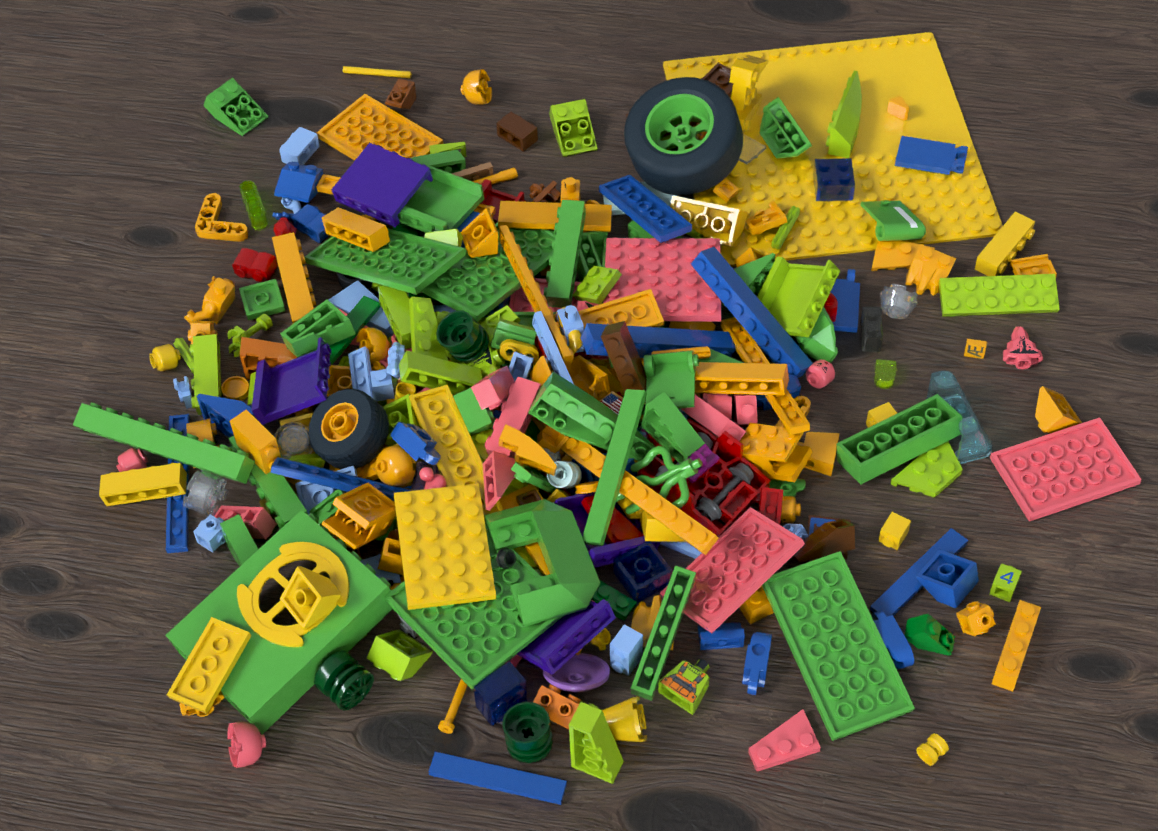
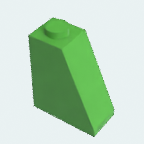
[220,514,258,567]

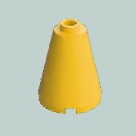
[602,696,647,742]

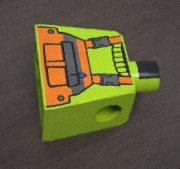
[658,659,710,715]

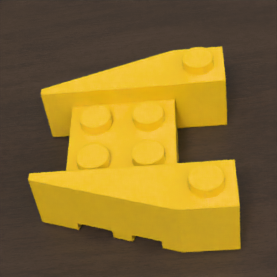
[729,55,769,134]

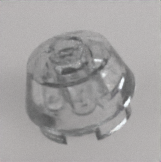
[880,284,918,319]
[274,422,313,460]

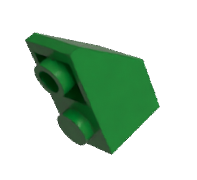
[904,614,955,656]

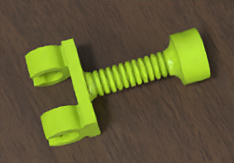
[228,314,273,357]

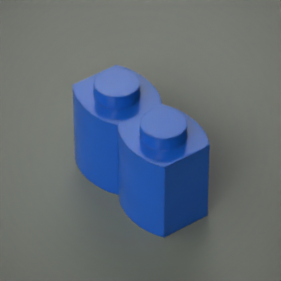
[292,204,329,243]

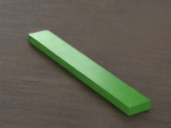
[582,389,647,546]

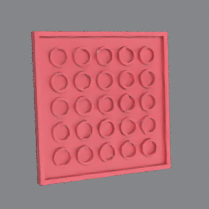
[603,238,721,322]

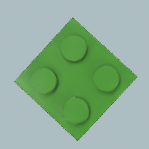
[239,279,285,321]

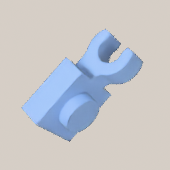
[173,376,192,409]

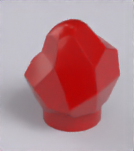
[274,217,297,236]

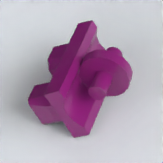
[686,444,720,483]

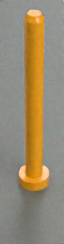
[438,679,468,734]

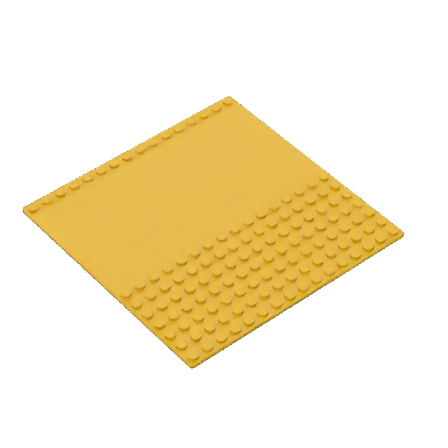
[663,32,1003,267]

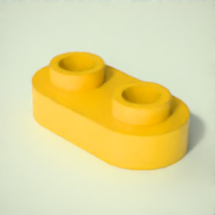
[500,339,539,364]

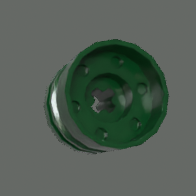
[436,310,489,363]
[314,650,374,711]
[502,702,553,763]

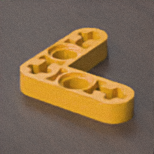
[195,193,249,242]

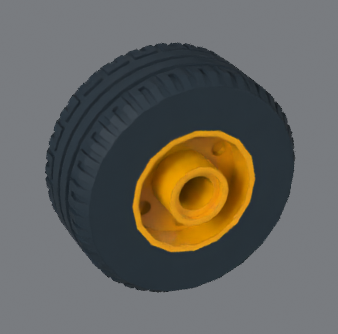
[309,389,389,470]

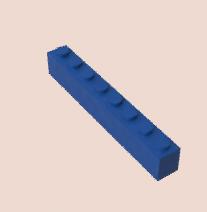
[691,247,813,378]
[580,323,736,358]

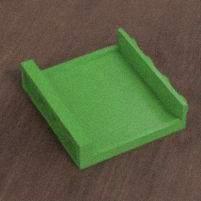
[398,163,484,233]

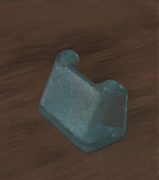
[926,371,993,464]

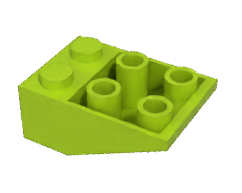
[549,99,598,157]

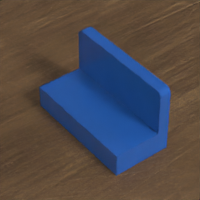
[698,622,745,650]

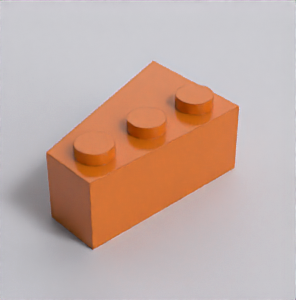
[240,337,297,380]

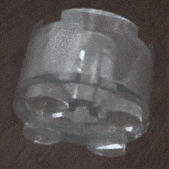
[183,469,228,516]

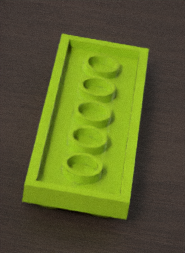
[939,274,1060,317]

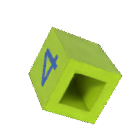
[990,563,1022,602]

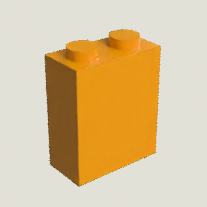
[230,409,281,474]

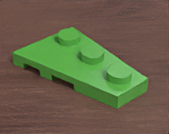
[511,462,564,494]

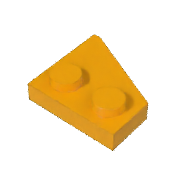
[745,201,787,235]

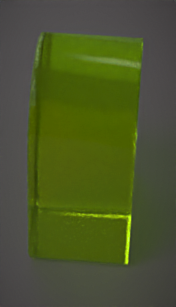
[874,359,896,389]

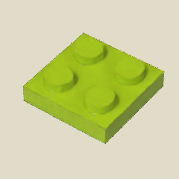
[573,266,622,304]

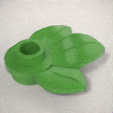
[769,479,806,497]

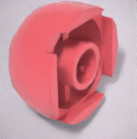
[227,722,266,768]

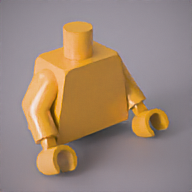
[184,276,235,324]

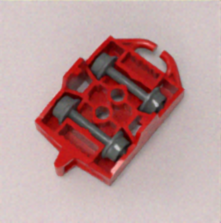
[637,419,771,537]

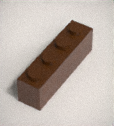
[601,321,647,402]

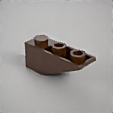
[792,519,855,563]

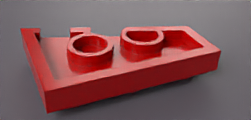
[581,495,644,545]

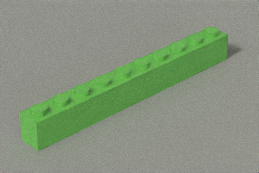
[73,402,255,484]

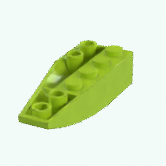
[826,71,862,158]

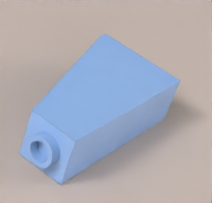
[329,280,394,338]

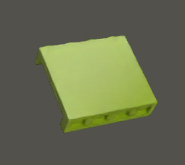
[757,256,840,337]

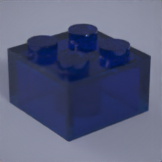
[813,158,855,201]
[613,541,673,604]
[474,661,528,726]

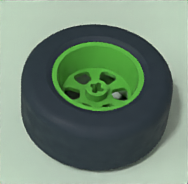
[624,77,743,195]

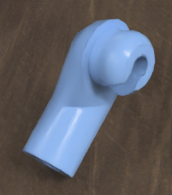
[281,198,302,214]

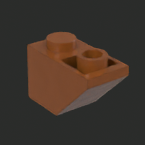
[385,78,417,109]

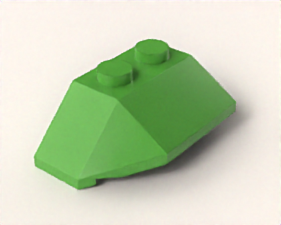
[760,97,812,158]
[795,306,838,363]

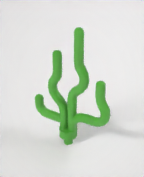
[616,446,703,515]

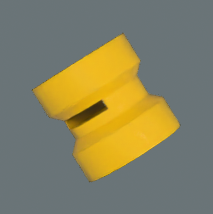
[394,382,416,401]
[916,733,949,766]

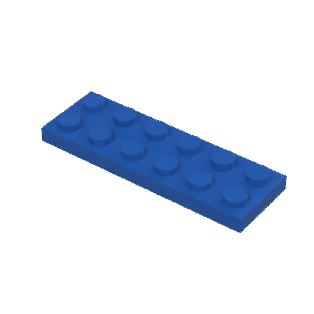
[599,175,692,243]

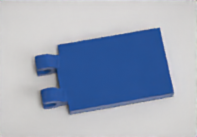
[895,136,968,175]
[831,269,860,333]

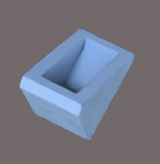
[509,351,534,381]

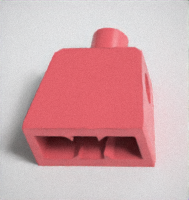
[732,394,758,427]

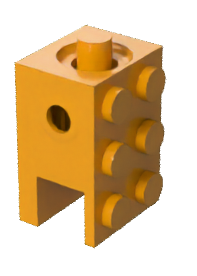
[740,423,813,482]
[322,483,396,550]

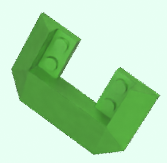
[484,499,600,627]

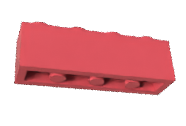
[471,366,515,410]
[485,377,541,458]

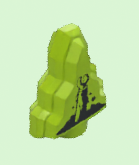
[467,345,505,378]

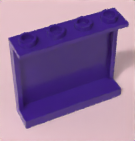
[331,143,433,228]
[251,337,332,425]
[554,492,661,568]
[517,599,616,675]

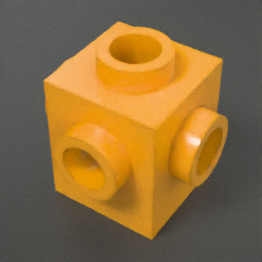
[188,321,217,344]
[956,601,996,636]

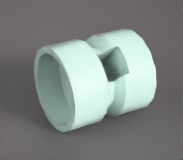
[547,461,582,488]

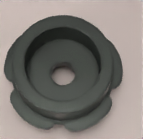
[496,547,516,569]

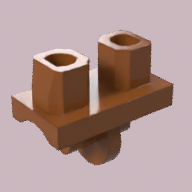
[529,180,561,203]

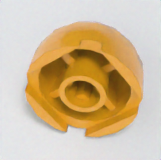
[461,69,492,105]
[356,328,391,367]
[375,445,416,487]

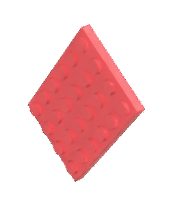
[990,417,1142,522]
[660,507,805,634]

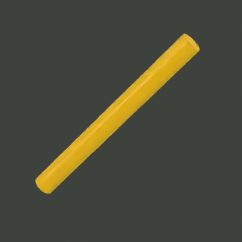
[343,66,412,79]

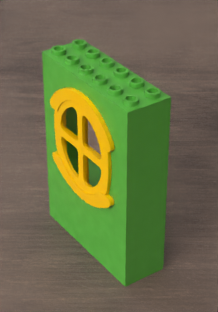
[165,510,393,734]

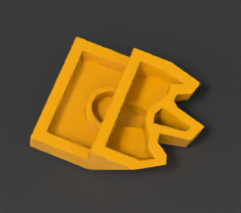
[905,244,956,296]
[631,595,674,651]

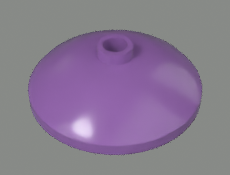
[543,653,610,693]

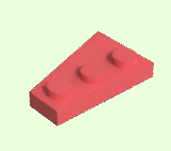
[748,709,821,772]

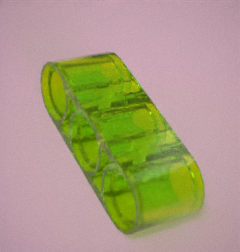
[239,180,268,230]

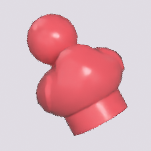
[419,467,447,489]

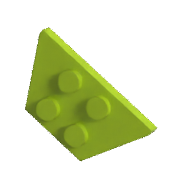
[891,441,963,497]

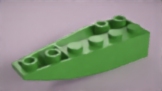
[528,372,655,461]

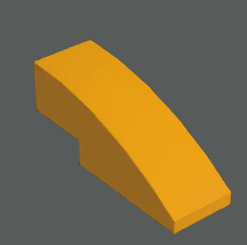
[498,424,557,476]

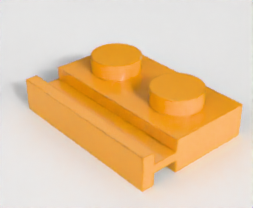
[1010,254,1057,277]

